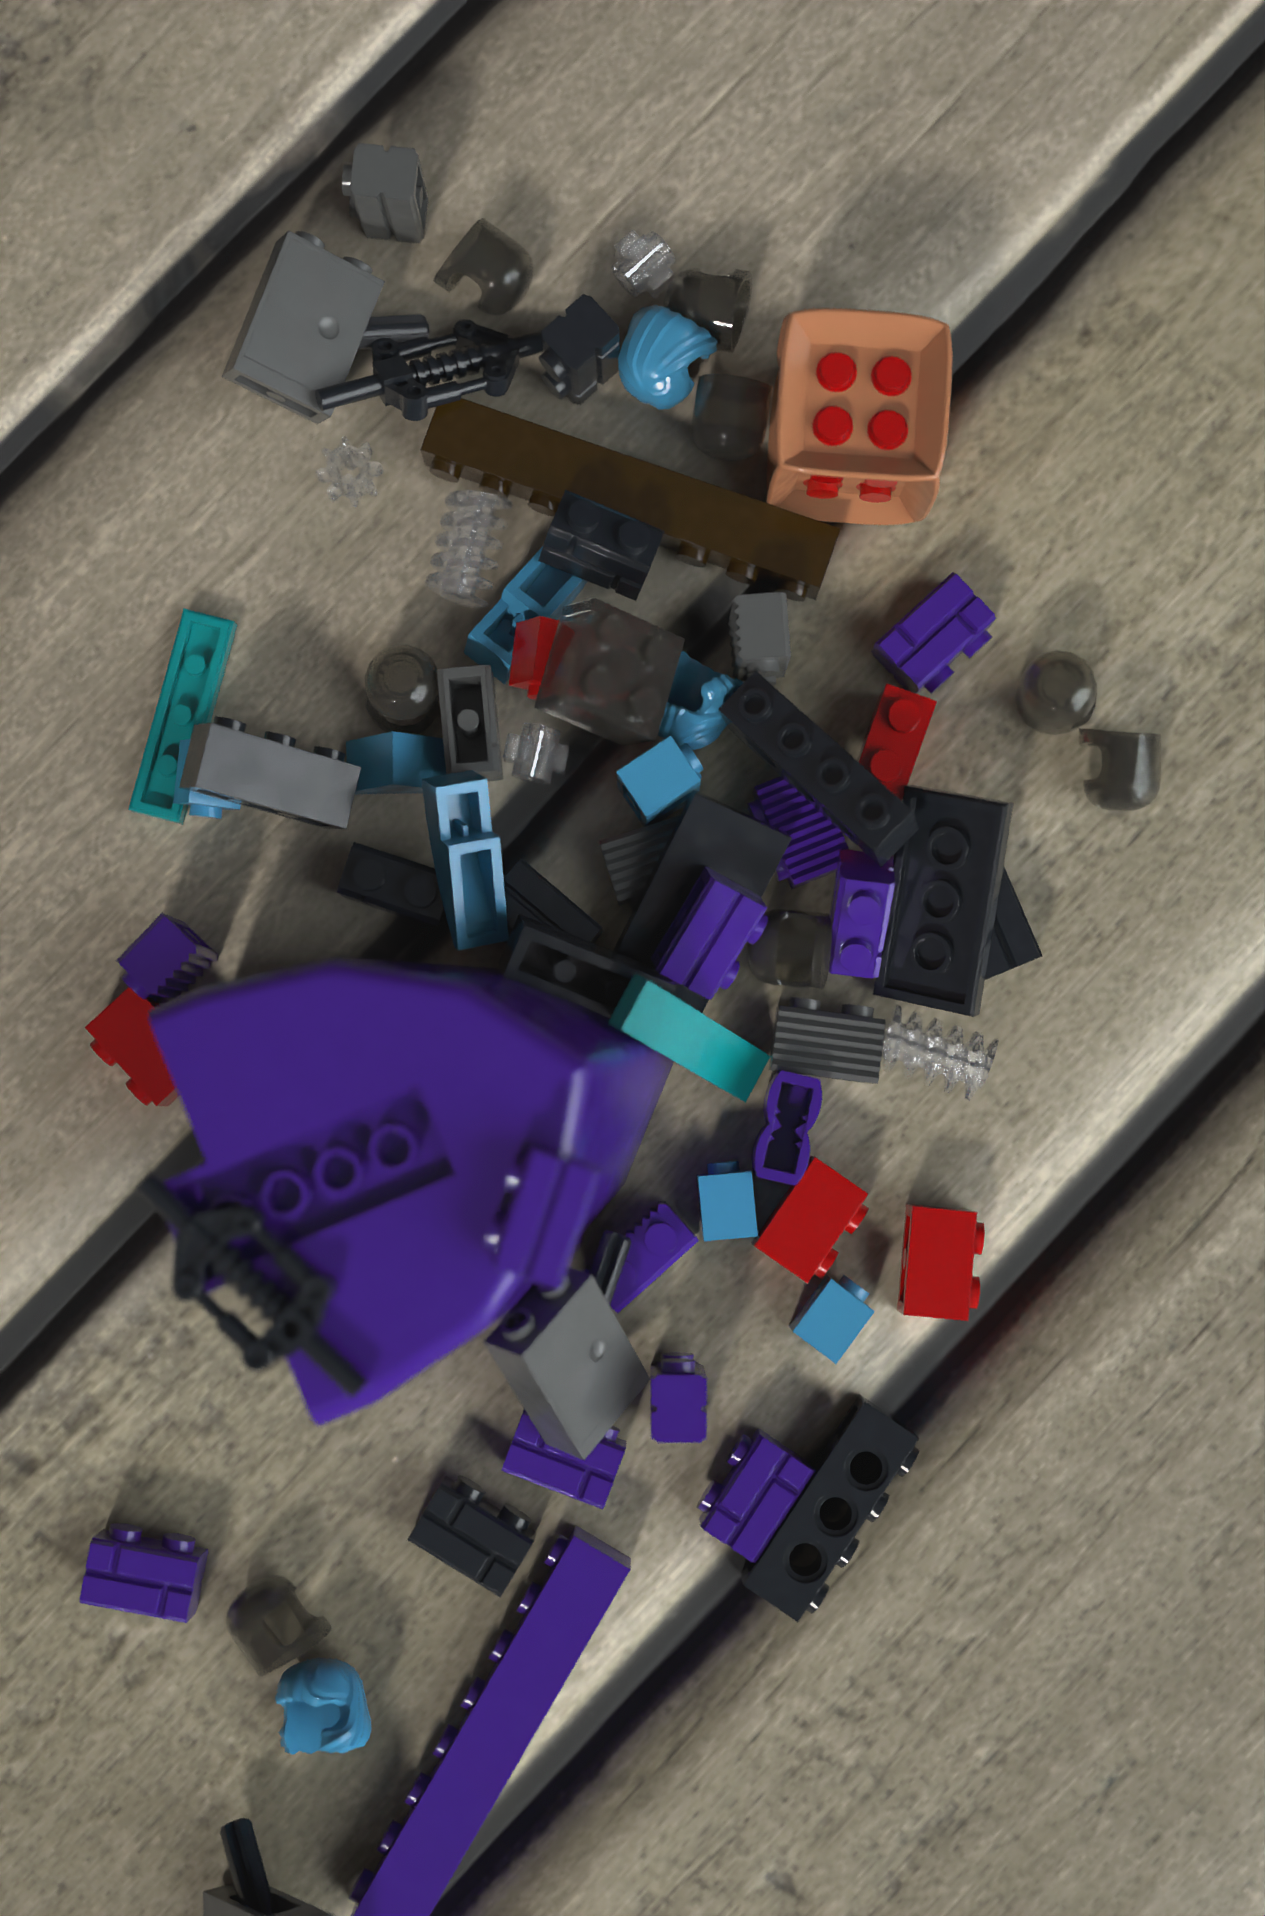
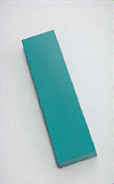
[128,609,237,825]
[608,974,771,1103]

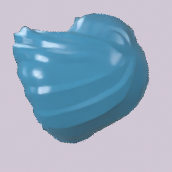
[618,305,718,410]
[645,648,744,750]
[275,1658,371,1755]

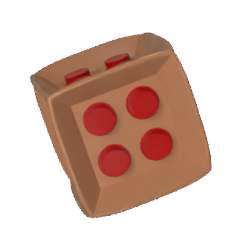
[766,308,952,525]

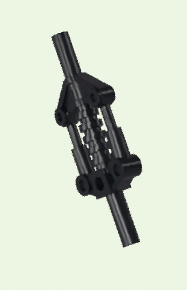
[315,319,543,421]
[136,1174,369,1399]

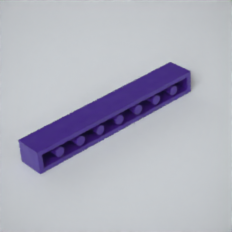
[348,1525,631,1916]

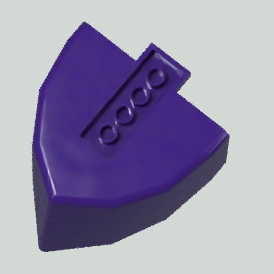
[149,957,674,1426]

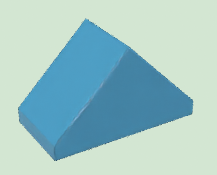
[346,731,446,795]

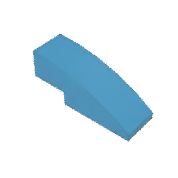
[463,546,588,685]
[421,770,509,951]

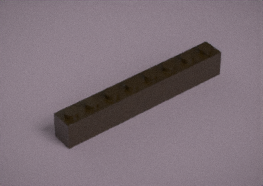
[420,398,841,602]

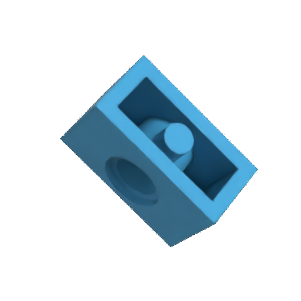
[616,735,703,827]

